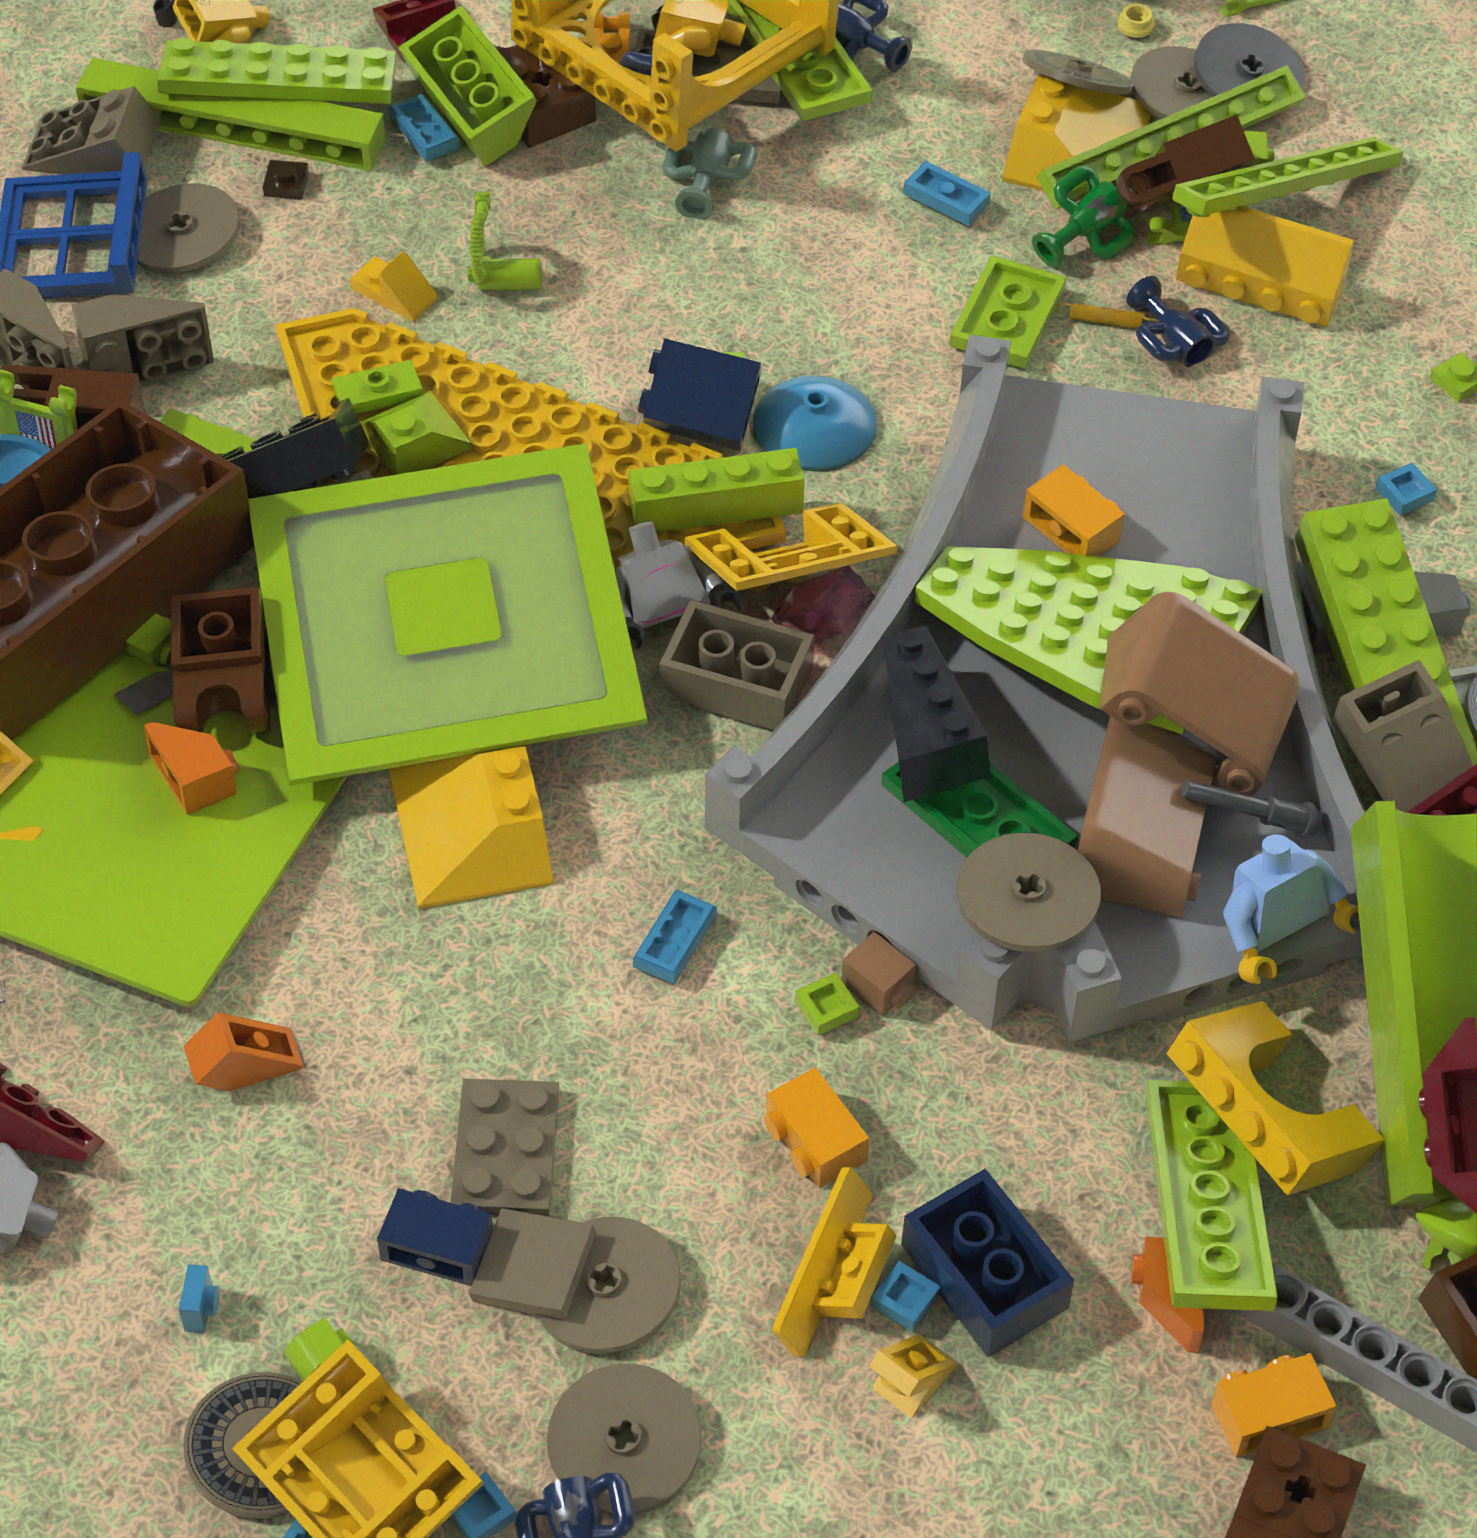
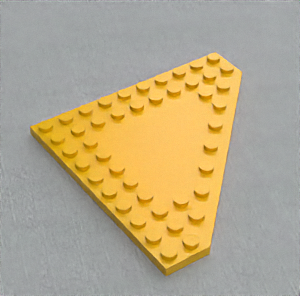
[275,308,786,569]

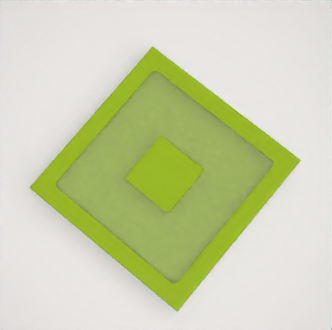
[248,443,648,786]

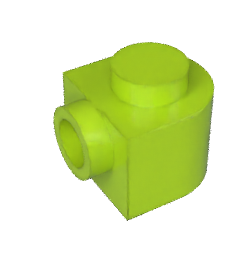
[284,1317,356,1381]

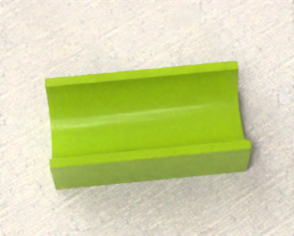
[1351,801,1477,1207]

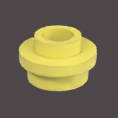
[1117,4,1155,38]

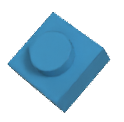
[1376,462,1437,516]
[871,1261,941,1332]
[179,1264,220,1333]
[450,1472,516,1538]

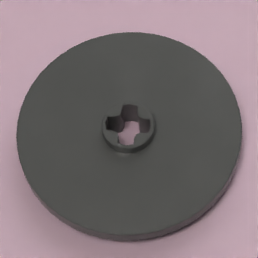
[1194,23,1305,97]

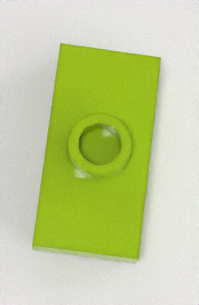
[332,359,423,414]

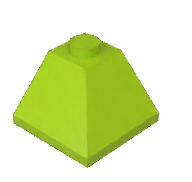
[360,391,472,475]

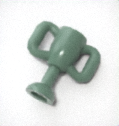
[662,128,757,220]

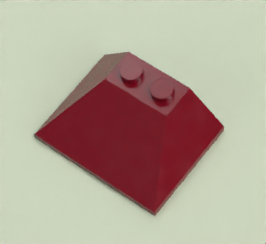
[1419,1017,1477,1213]

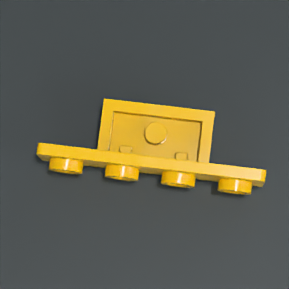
[772,1167,897,1357]

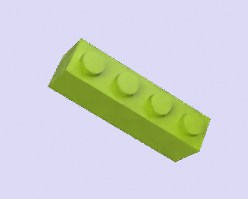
[628,448,805,533]

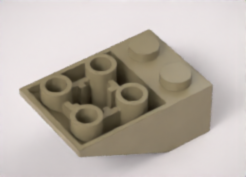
[22,86,161,174]
[0,268,74,369]
[71,294,214,382]
[1332,660,1473,812]

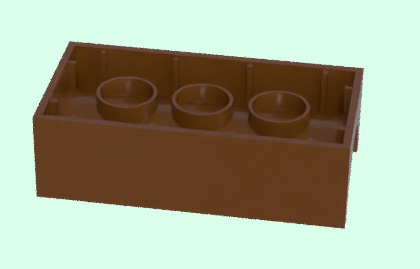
[0,399,254,741]

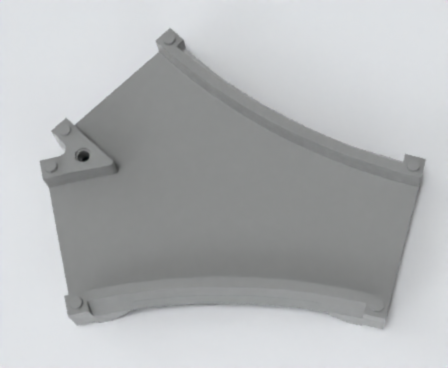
[705,335,1367,1043]

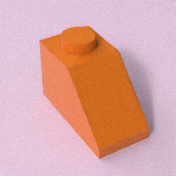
[144,722,239,815]
[183,1012,304,1091]
[1130,1236,1204,1353]

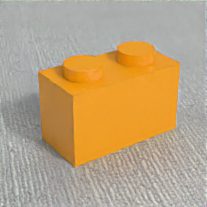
[1023,464,1125,557]
[764,1067,869,1188]
[1211,1353,1337,1457]

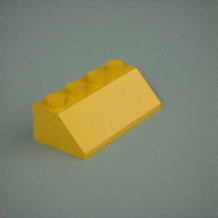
[1176,206,1354,327]

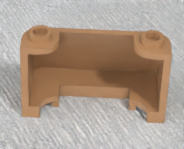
[1100,591,1299,796]
[1078,716,1221,918]

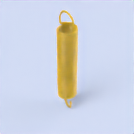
[1056,303,1157,329]

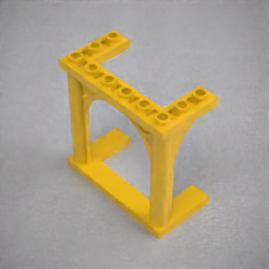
[511,0,839,152]

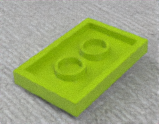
[949,255,1067,369]

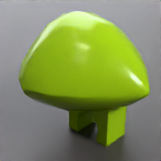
[1416,1198,1477,1269]

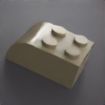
[659,599,815,730]

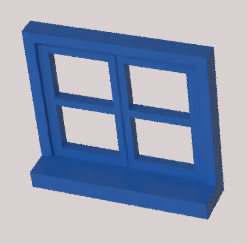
[0,152,148,298]

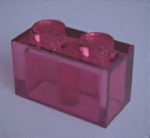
[770,565,876,644]

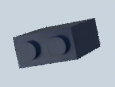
[638,338,762,450]

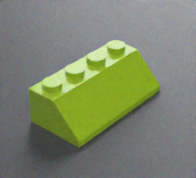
[398,5,537,167]

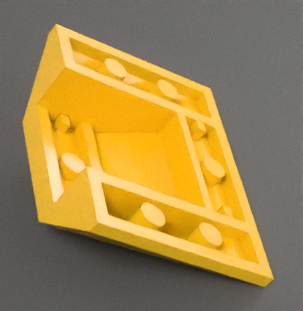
[1002,74,1152,201]
[685,502,897,592]
[388,745,554,909]
[232,1340,484,1538]

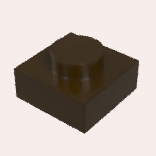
[263,160,309,199]

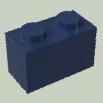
[377,1188,493,1286]

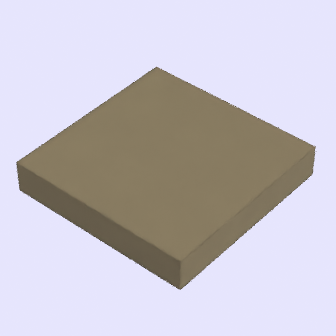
[469,1208,596,1319]

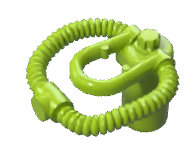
[467,192,541,291]

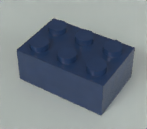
[901,1168,1074,1357]

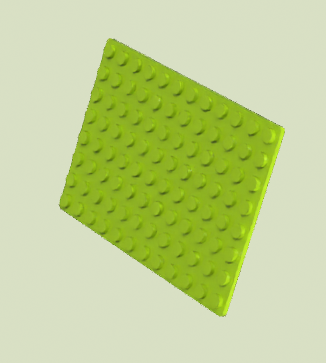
[0,653,348,1007]

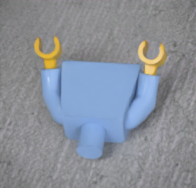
[1223,834,1359,984]

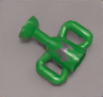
[1032,165,1136,268]

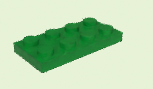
[881,761,1078,858]

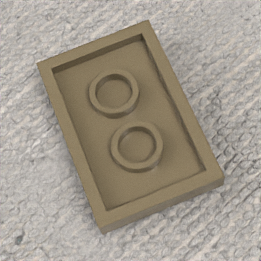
[451,1078,559,1217]

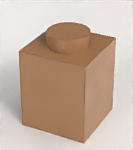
[841,932,916,1017]

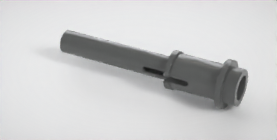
[1180,779,1323,838]

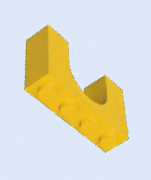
[1166,1001,1385,1196]

